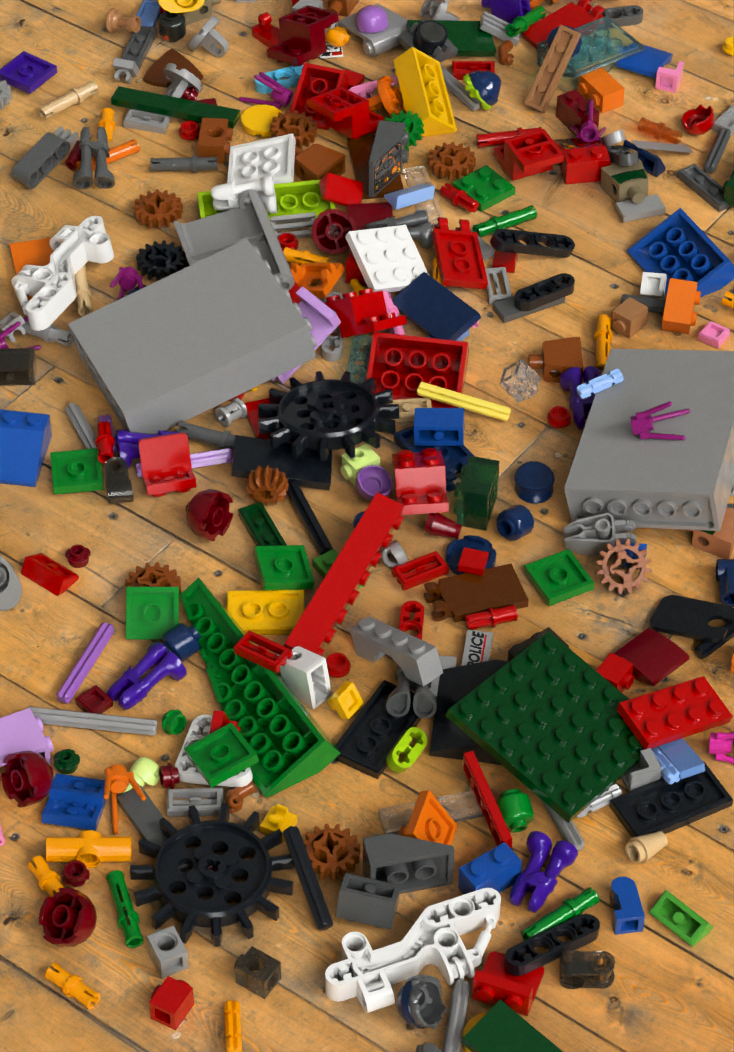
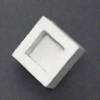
[640,272,667,299]

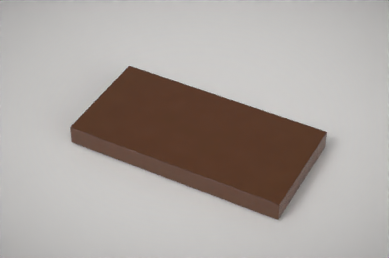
[347,136,404,199]

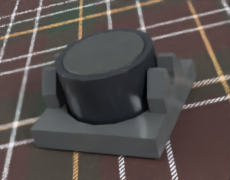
[399,19,458,62]

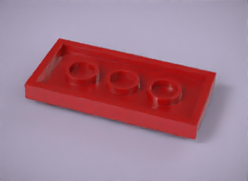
[616,676,733,749]

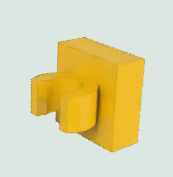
[327,681,364,720]
[260,803,298,842]

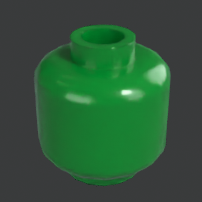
[496,789,534,833]

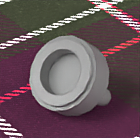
[381,540,409,568]

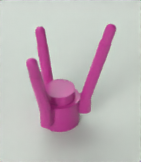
[709,732,734,764]

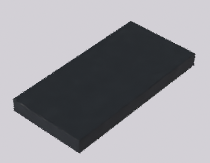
[231,435,333,490]
[334,680,422,779]
[609,761,733,838]

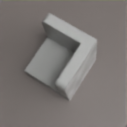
[621,748,662,792]

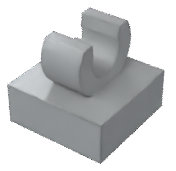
[112,58,139,84]
[0,312,26,342]

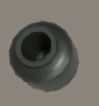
[159,11,186,42]

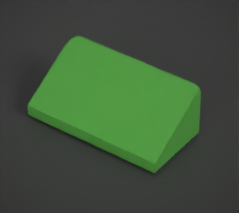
[649,890,714,947]

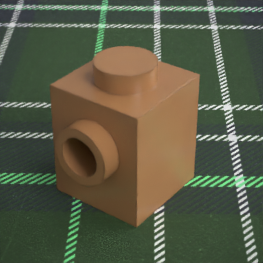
[611,297,648,339]

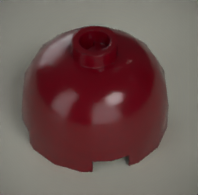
[311,209,357,256]
[186,489,233,541]
[1,751,53,807]
[38,888,97,947]

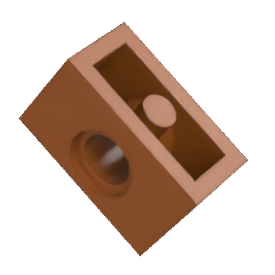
[198,118,233,164]

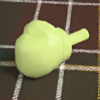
[119,757,160,795]

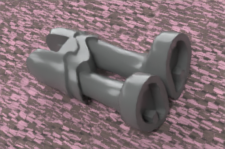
[73,127,115,189]
[365,210,433,249]
[386,664,437,719]

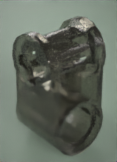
[105,457,134,505]
[559,950,615,989]

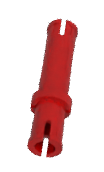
[476,127,542,148]

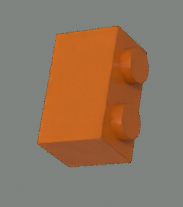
[577,66,625,113]
[661,278,701,334]

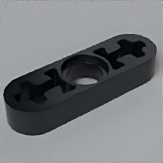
[514,273,575,311]

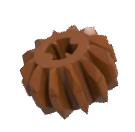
[246,466,289,505]

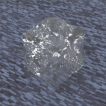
[499,359,541,403]

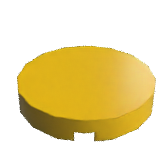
[241,105,283,137]

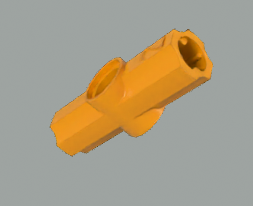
[46,830,132,868]

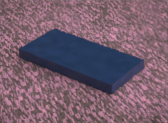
[392,272,481,341]

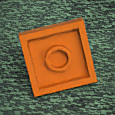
[399,790,458,845]

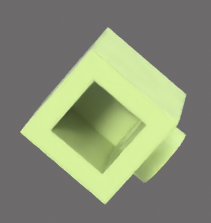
[340,444,380,487]

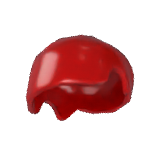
[681,104,714,135]

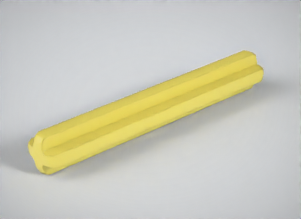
[417,382,511,421]

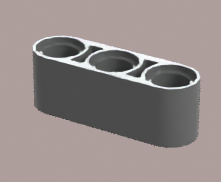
[11,132,70,189]

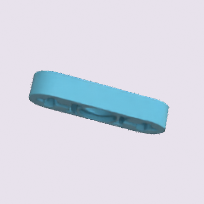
[255,65,303,94]

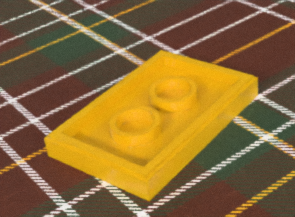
[227,590,305,635]

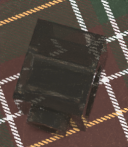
[234,946,281,999]

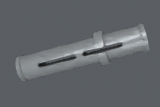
[16,321,73,347]

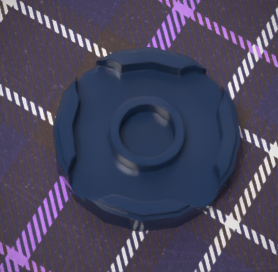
[445,535,496,575]

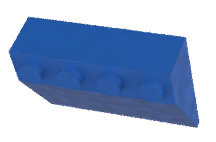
[627,208,734,297]
[0,409,52,487]

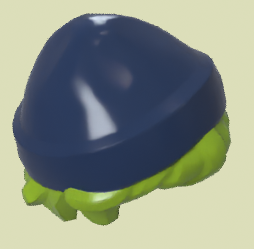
[463,70,501,110]

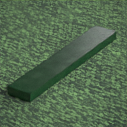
[111,86,240,129]

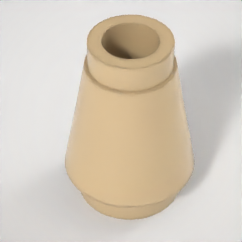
[625,831,668,864]

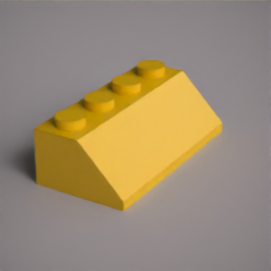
[393,47,457,137]

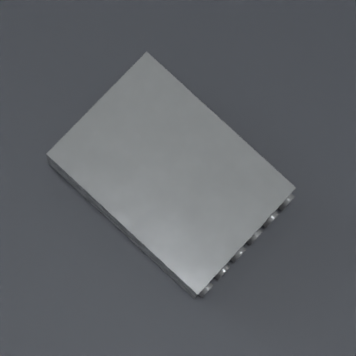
[68,239,317,434]
[564,349,734,531]

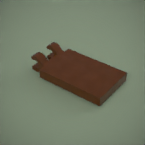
[424,564,529,623]

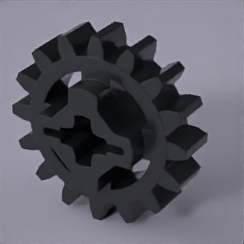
[136,240,186,281]

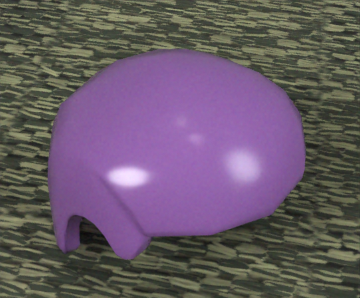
[356,5,388,33]
[355,465,393,502]

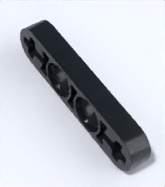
[490,229,575,258]
[504,914,600,976]

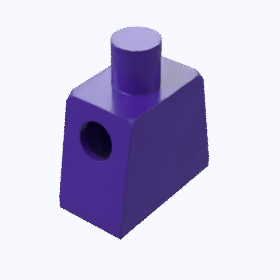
[481,0,531,24]

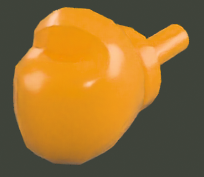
[325,26,350,47]

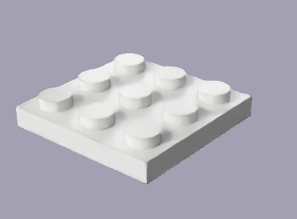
[227,133,296,184]
[345,225,429,292]

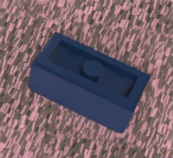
[623,140,666,177]

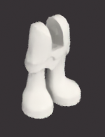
[211,175,277,214]

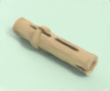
[38,80,98,120]
[74,265,93,317]

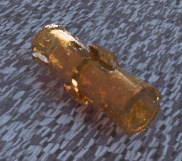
[637,117,682,144]

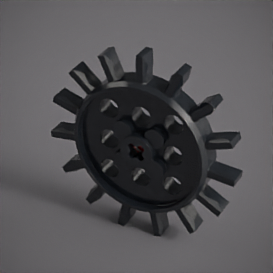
[258,371,400,461]
[130,803,294,947]

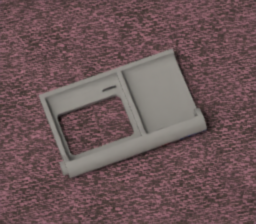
[173,189,295,291]

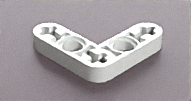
[175,714,253,787]

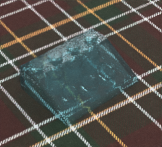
[537,16,644,78]

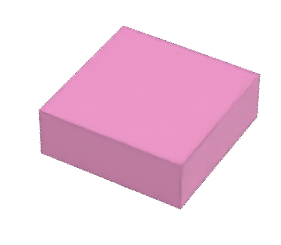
[698,321,730,348]

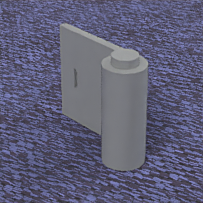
[338,4,408,58]

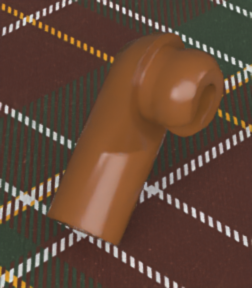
[499,40,514,65]
[225,782,255,813]

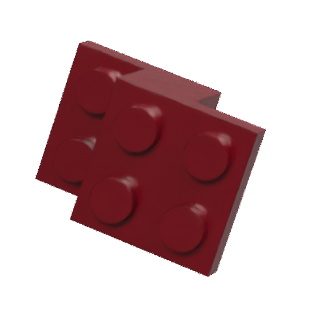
[266,5,339,66]

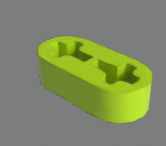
[386,727,427,773]

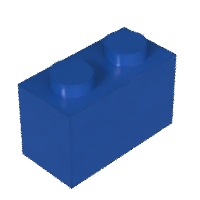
[414,408,465,446]
[458,842,522,894]

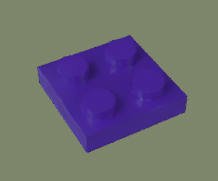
[0,51,57,94]

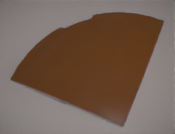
[143,48,203,88]

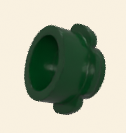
[53,749,80,774]

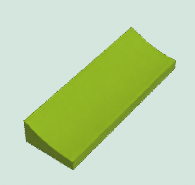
[197,179,336,225]

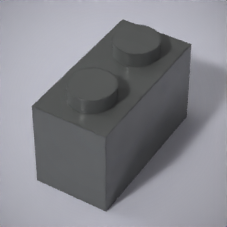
[336,873,401,930]

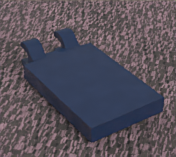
[394,425,478,492]

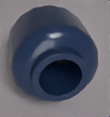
[497,505,534,541]
[162,623,201,662]

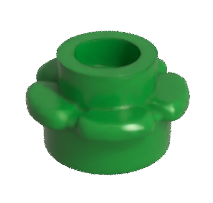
[162,709,186,735]

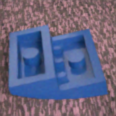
[616,42,673,78]
[42,773,106,831]

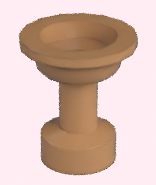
[105,8,141,33]

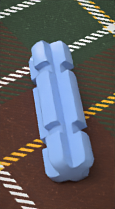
[576,369,623,399]
[652,747,680,784]

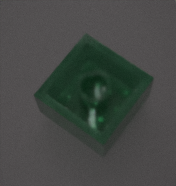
[454,456,500,531]

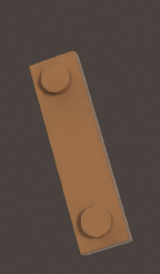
[524,25,581,113]

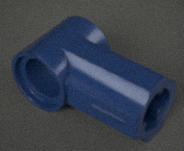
[716,559,734,607]

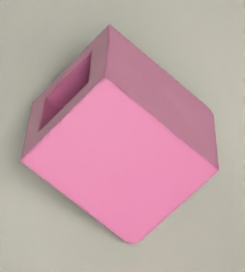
[655,61,684,93]

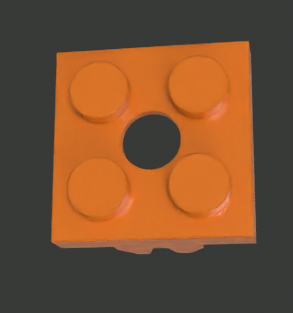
[290,263,345,299]

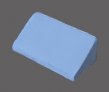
[384,184,435,210]

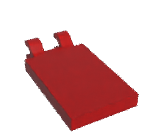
[522,0,605,57]
[431,217,488,289]

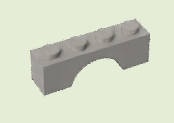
[350,616,443,687]

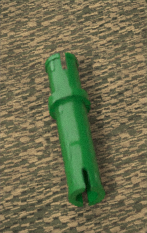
[505,6,546,38]
[472,205,537,238]
[106,870,144,948]
[521,887,599,941]

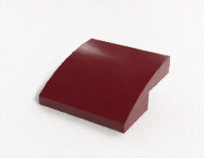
[346,202,393,230]
[613,628,689,687]

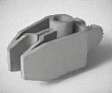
[564,513,636,556]

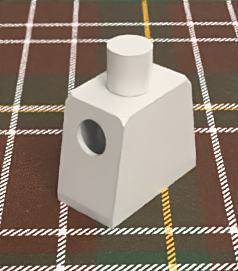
[277,646,332,710]

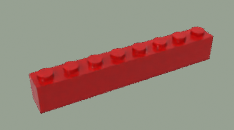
[284,492,404,656]

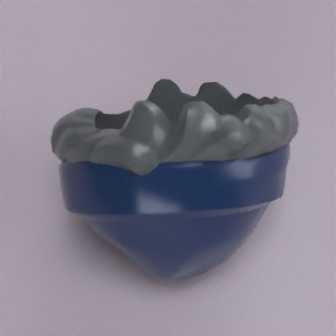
[397,975,447,1029]

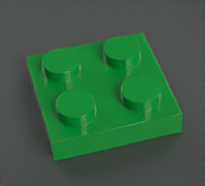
[453,165,515,212]
[51,448,104,494]
[253,545,315,590]
[524,549,594,606]
[126,587,179,640]
[184,722,259,788]

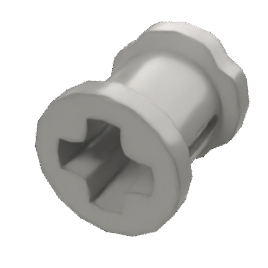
[215,398,248,428]

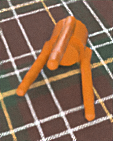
[103,764,146,834]

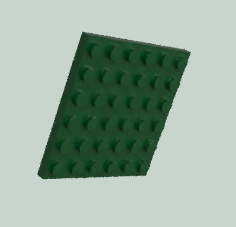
[446,631,653,823]

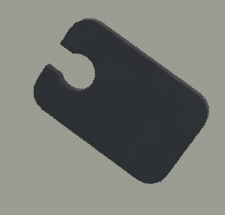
[650,595,734,642]

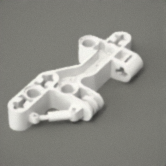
[11,216,114,331]
[325,888,501,1013]

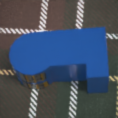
[610,877,645,935]

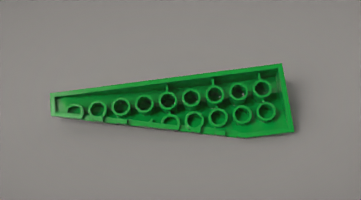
[180,578,341,798]

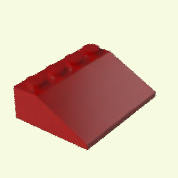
[366,332,469,408]

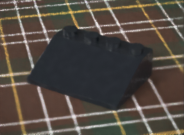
[429,660,510,765]

